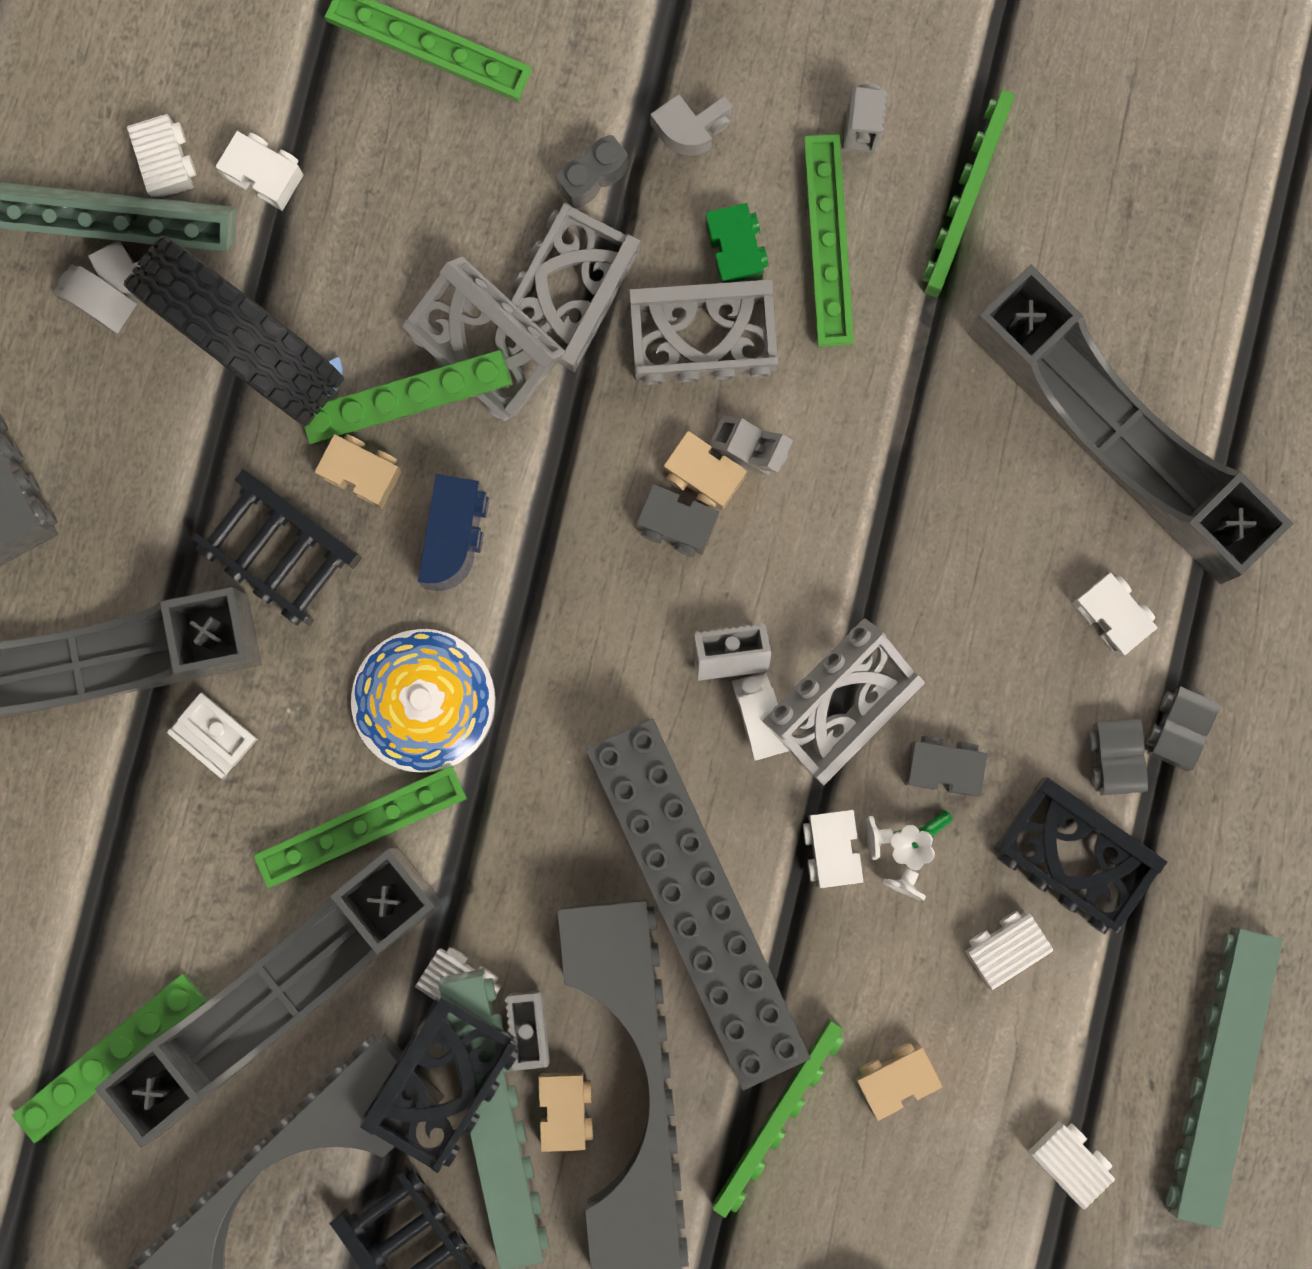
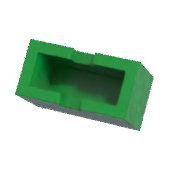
[705,203,769,283]

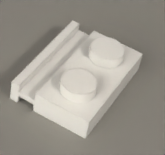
[167,693,258,779]

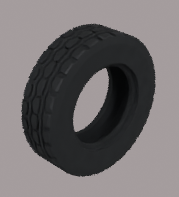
[124,235,344,426]

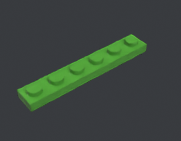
[325,0,533,103]
[922,89,1016,298]
[804,134,854,348]
[304,350,513,444]
[253,766,468,889]
[12,973,207,1143]
[712,1018,845,1218]

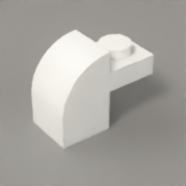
[732,672,789,761]

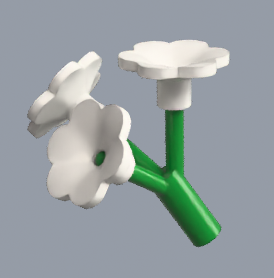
[865,810,952,901]

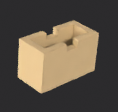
[664,431,747,511]
[314,434,402,509]
[855,1042,943,1121]
[539,1072,593,1152]

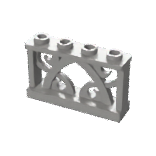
[507,203,641,372]
[401,256,567,421]
[630,280,778,385]
[763,619,925,785]

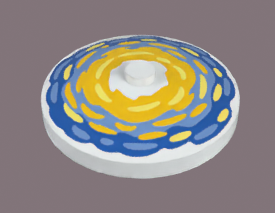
[351,629,496,773]

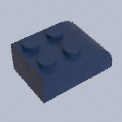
[418,474,489,591]

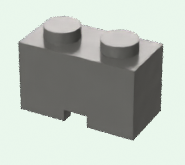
[637,484,720,557]
[905,736,987,797]

